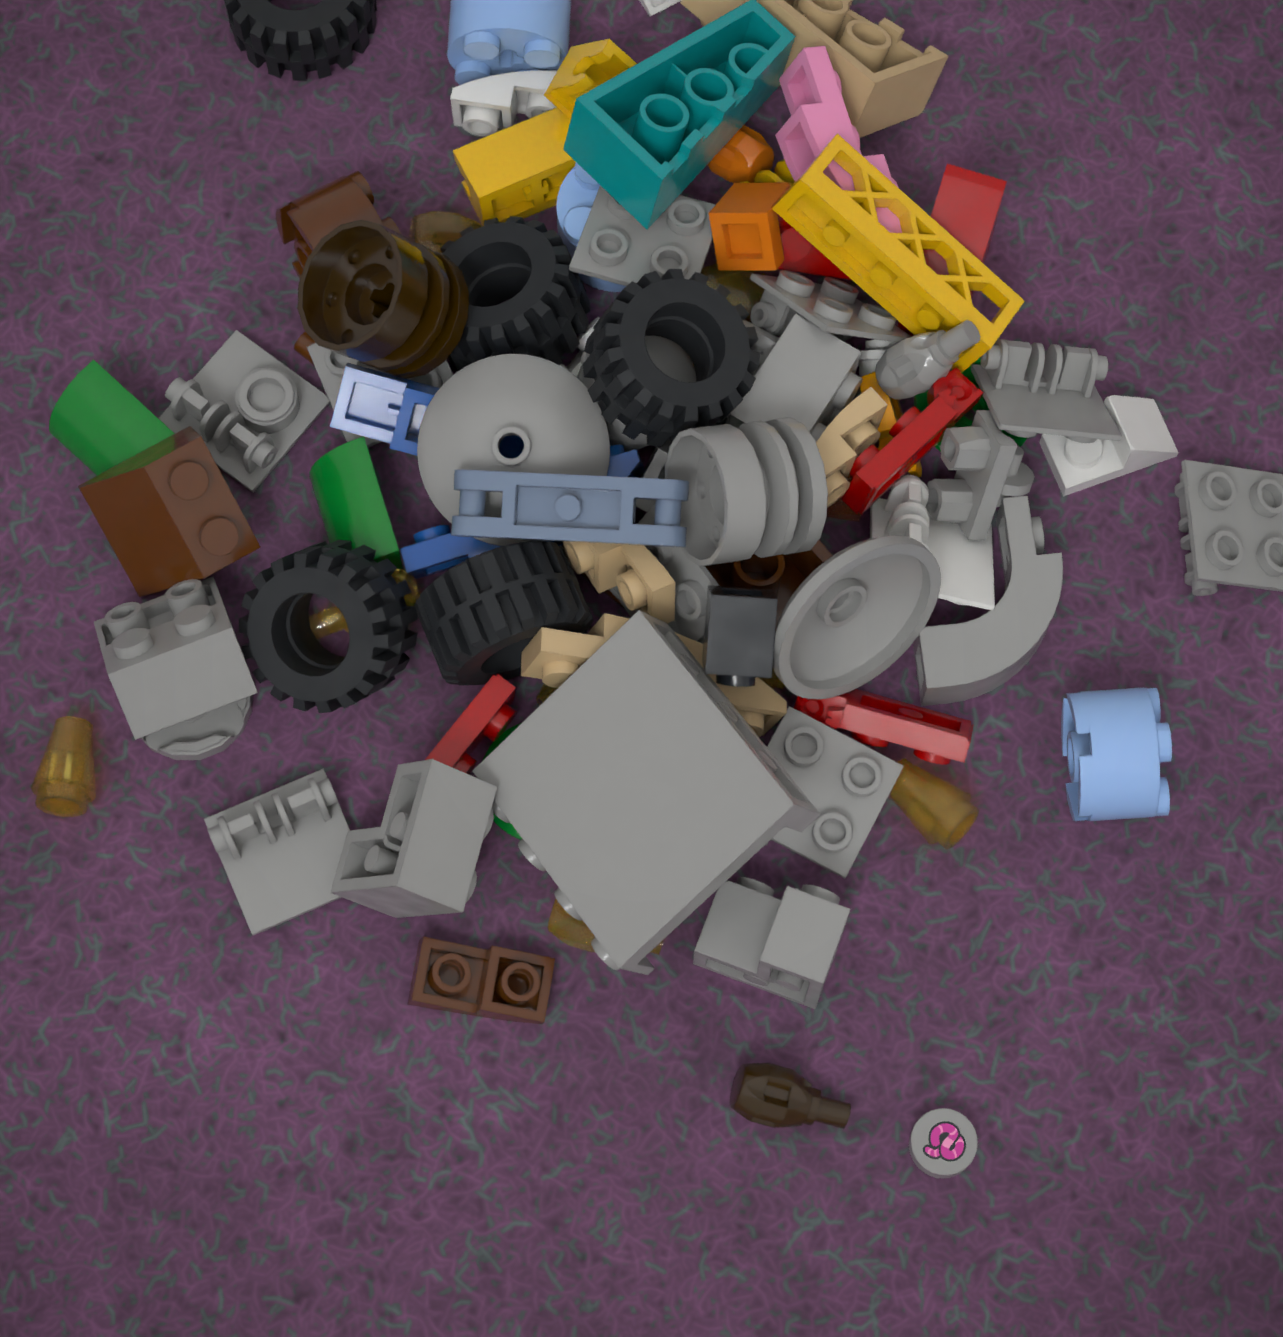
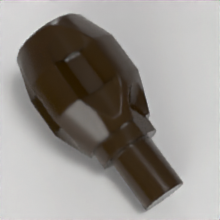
[730,1063,851,1129]

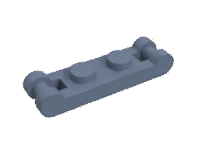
[451,470,689,547]

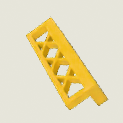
[772,133,1025,373]

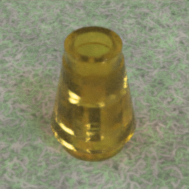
[31,716,96,817]
[889,758,979,849]

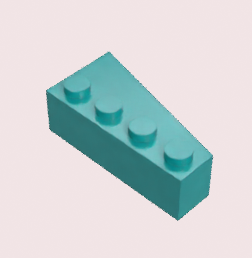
[563,0,796,230]

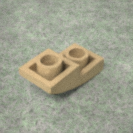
[816,387,888,508]
[563,541,676,624]

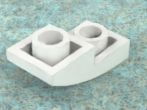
[450,70,557,137]

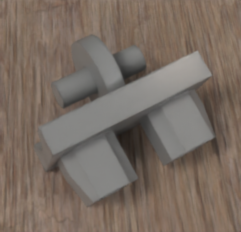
[926,410,1035,540]

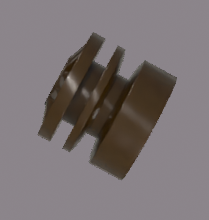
[297,220,469,379]

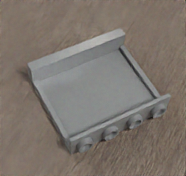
[473,610,820,975]

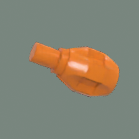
[707,125,774,183]

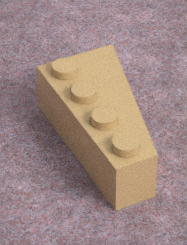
[681,0,948,138]

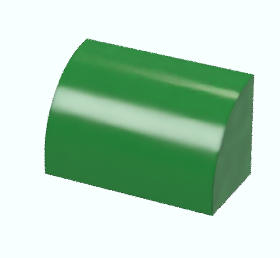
[49,359,175,475]
[309,437,404,578]

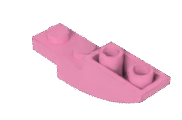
[775,46,902,233]

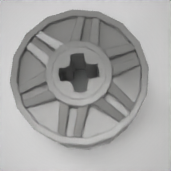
[665,417,828,567]

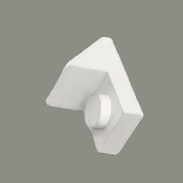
[1039,395,1178,496]

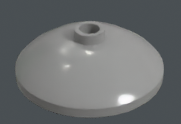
[417,354,610,546]
[773,536,941,699]

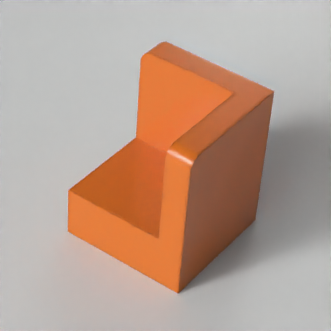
[709,182,791,271]

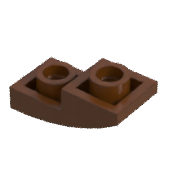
[407,936,555,1024]

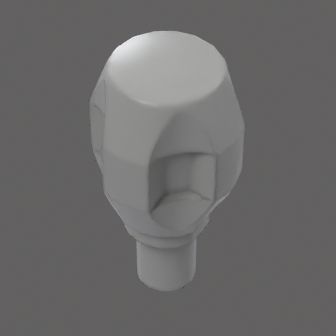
[875,320,980,400]

